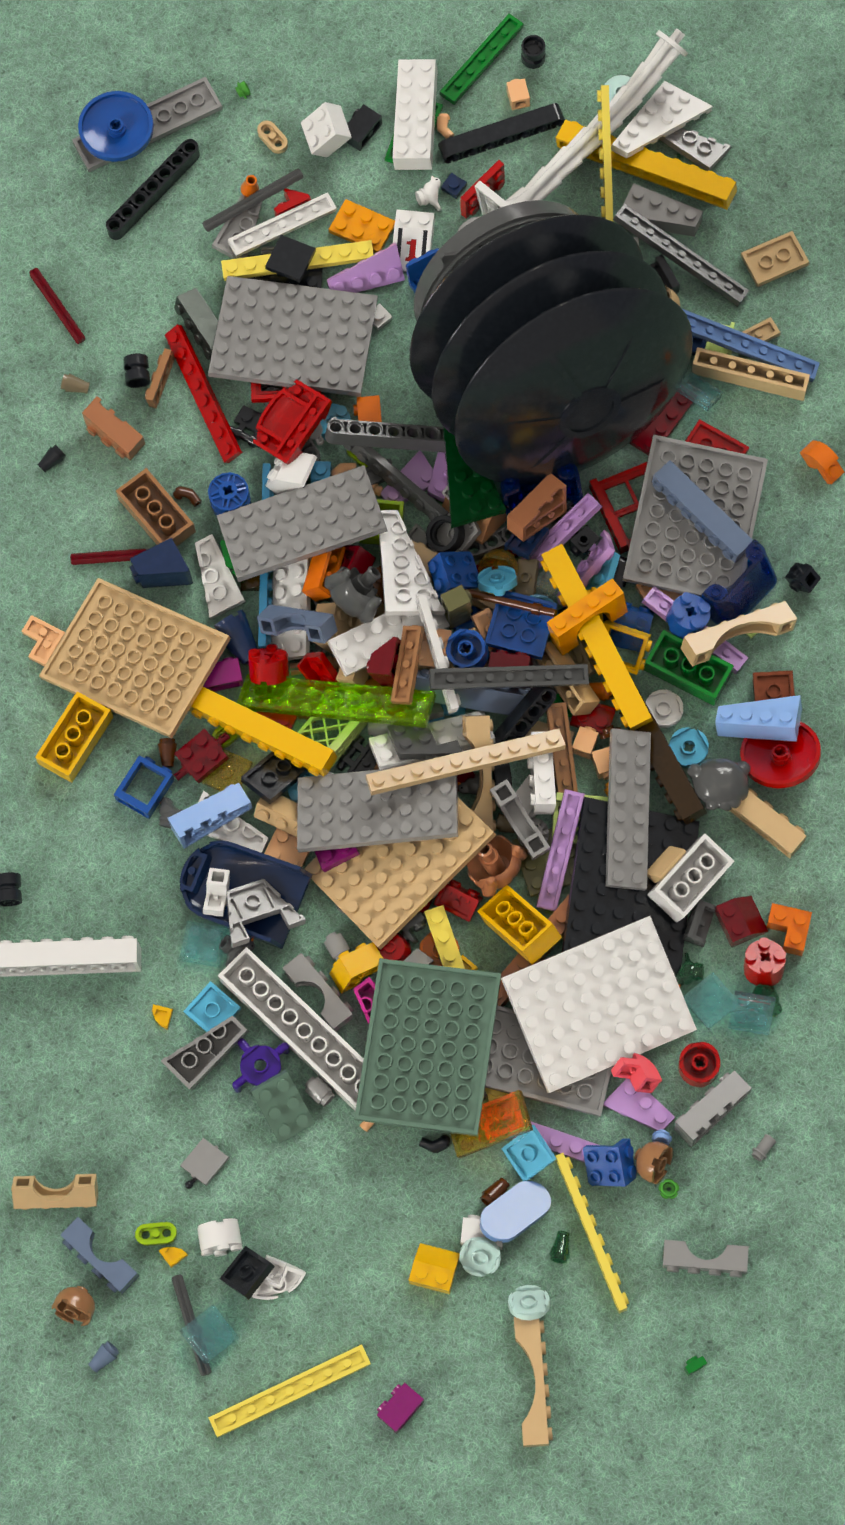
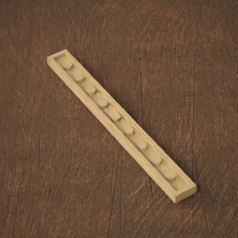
[366,729,565,796]

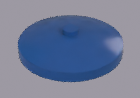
[78,91,154,162]

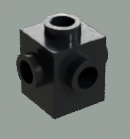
[570,525,600,560]
[785,563,821,593]

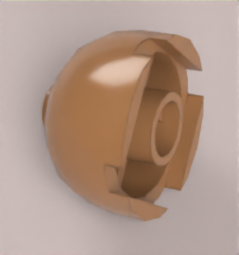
[634,1141,673,1184]
[51,1286,95,1326]

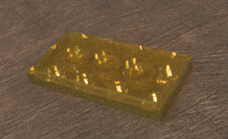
[451,1090,533,1158]

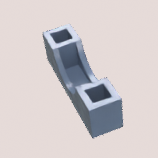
[257,604,338,644]
[61,1217,139,1294]

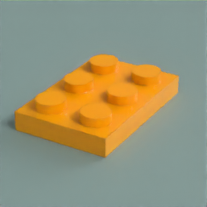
[328,199,395,253]

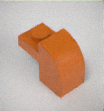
[800,440,844,485]

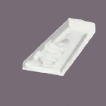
[195,534,246,619]
[198,791,269,853]

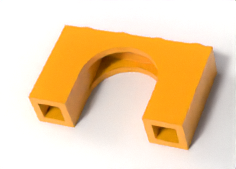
[547,578,628,656]

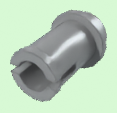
[751,1134,776,1162]

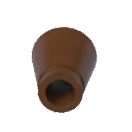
[157,738,177,767]
[480,1178,510,1206]

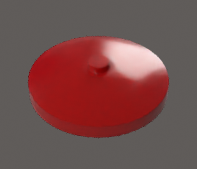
[740,721,821,788]

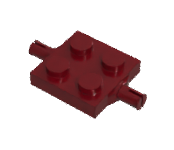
[173,728,230,784]

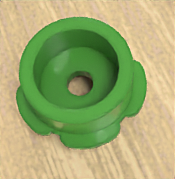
[235,81,251,99]
[658,1179,679,1199]

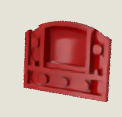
[253,380,332,465]

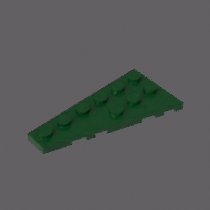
[443,426,506,529]

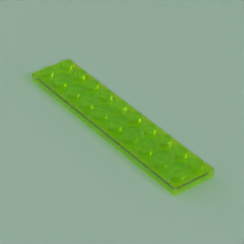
[237,674,436,728]

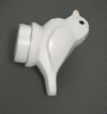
[415,176,442,211]

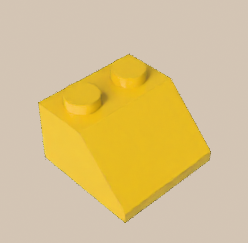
[409,1243,460,1294]

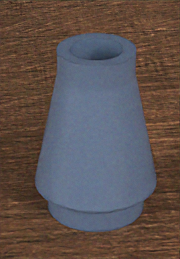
[88,1341,119,1373]

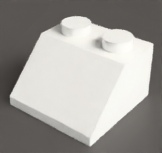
[265,453,317,495]

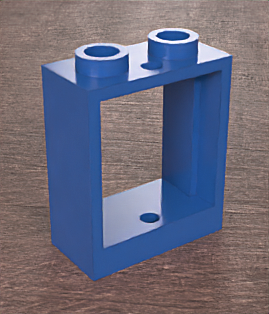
[114,755,175,819]

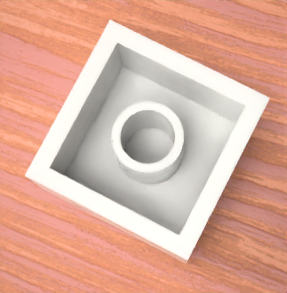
[301,102,352,157]

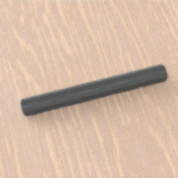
[172,1274,211,1376]

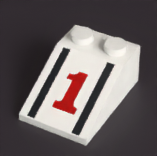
[393,210,435,272]

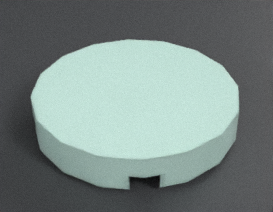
[459,1237,501,1277]
[508,1285,550,1321]

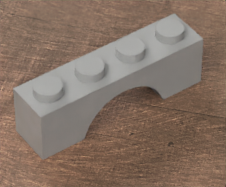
[490,779,550,860]
[282,953,354,1032]
[662,1240,749,1278]

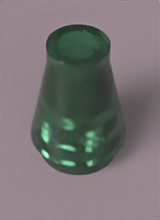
[549,1231,570,1264]

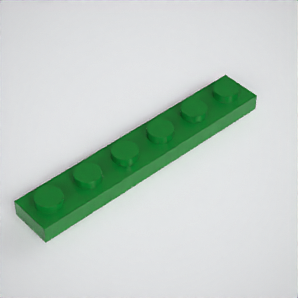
[440,14,524,105]

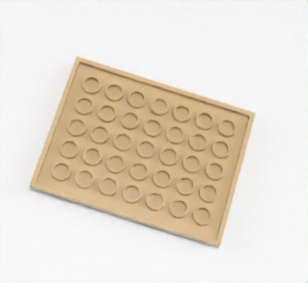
[39,578,231,739]
[304,798,496,950]

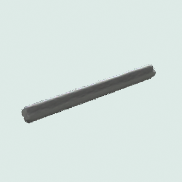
[202,168,303,232]

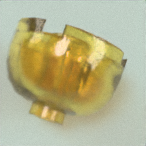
[478,549,519,576]

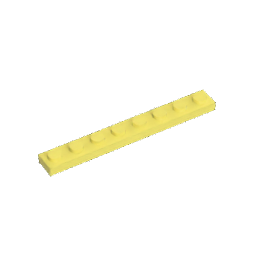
[597,85,613,221]
[221,240,374,281]
[555,1153,629,1313]
[208,1344,371,1438]

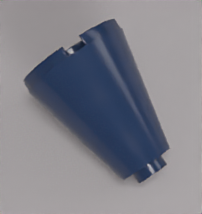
[213,609,258,666]

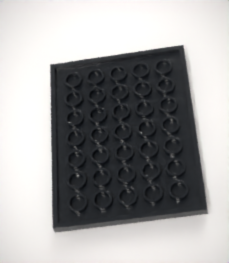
[561,797,700,978]

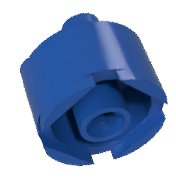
[666,592,711,639]
[446,629,489,668]

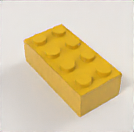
[35,692,113,783]
[477,885,562,965]

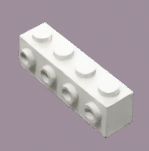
[527,732,556,815]

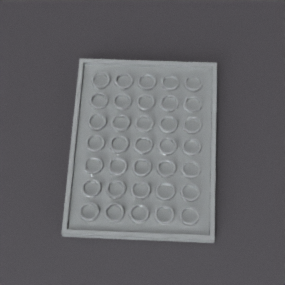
[208,276,378,397]
[622,435,768,606]

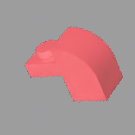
[611,1053,662,1093]

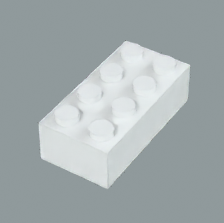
[647,834,734,923]

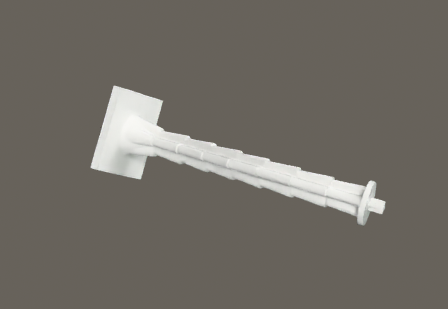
[475,28,688,215]

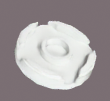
[646,689,683,728]

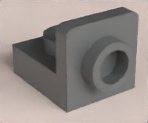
[401,912,427,944]

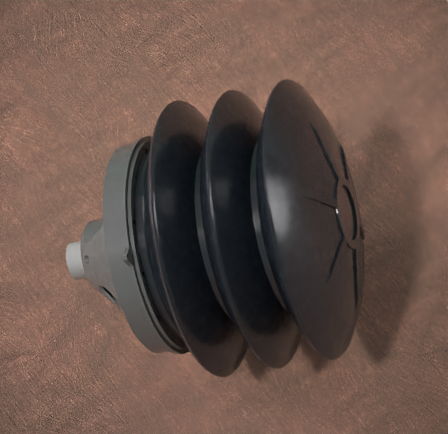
[409,200,693,484]

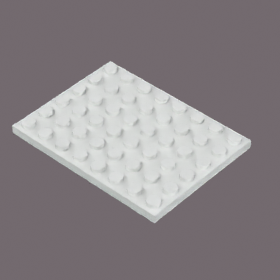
[501,916,697,1093]

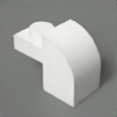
[203,868,230,917]

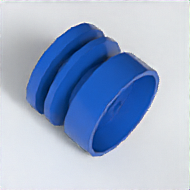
[208,472,251,516]

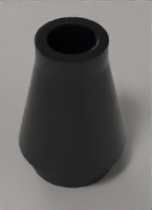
[37,444,66,472]

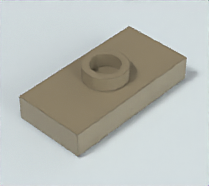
[515,559,539,596]

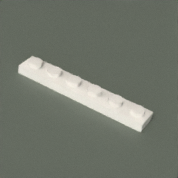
[228,192,337,258]
[416,594,461,714]

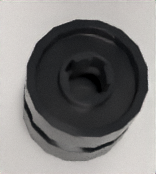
[521,35,545,69]
[123,353,150,388]
[0,872,22,907]

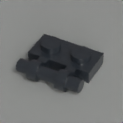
[230,405,262,449]
[336,735,377,773]

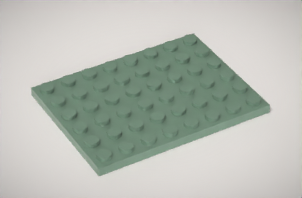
[354,958,502,1136]

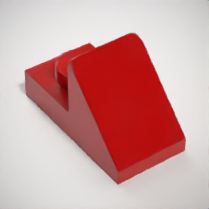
[274,188,311,217]

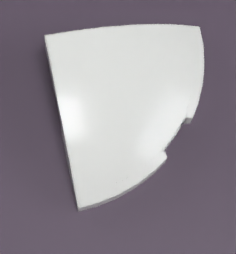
[252,1255,306,1300]

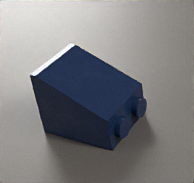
[129,538,193,588]

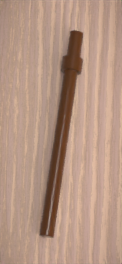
[464,589,557,617]

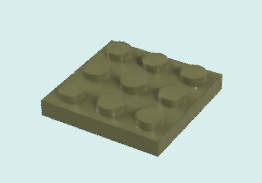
[512,828,576,898]

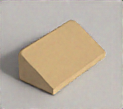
[647,846,686,884]

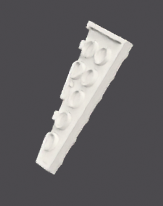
[611,81,713,158]
[379,510,445,616]

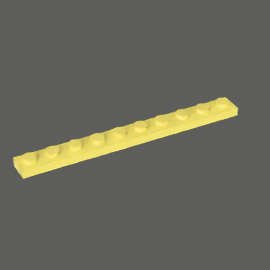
[424,905,509,1104]

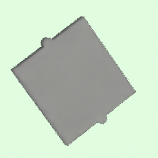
[180,1138,229,1186]

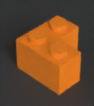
[766,903,812,956]

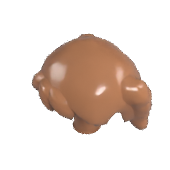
[466,835,528,897]

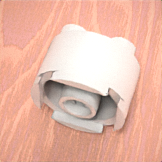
[197,1218,243,1257]

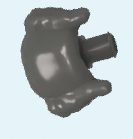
[324,566,382,623]
[687,758,751,811]

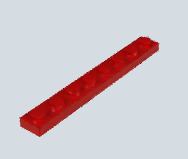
[165,324,242,463]

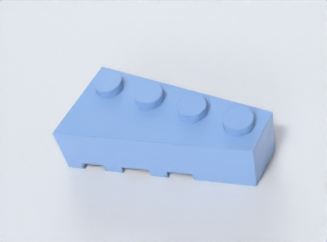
[715,695,802,742]
[168,783,253,849]

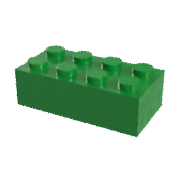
[644,630,734,706]

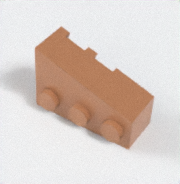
[82,396,145,460]
[507,474,567,542]

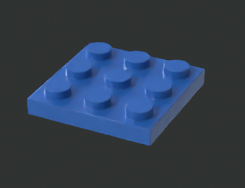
[485,591,558,660]

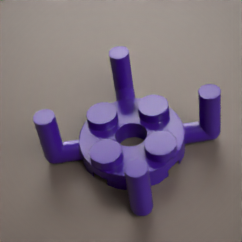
[232,1038,290,1093]

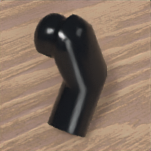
[419,1135,450,1153]

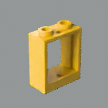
[593,620,653,675]

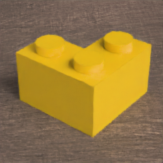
[329,942,383,994]

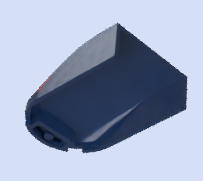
[180,840,313,949]

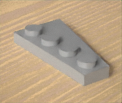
[659,128,731,171]
[212,194,262,259]

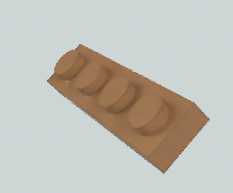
[390,626,425,705]

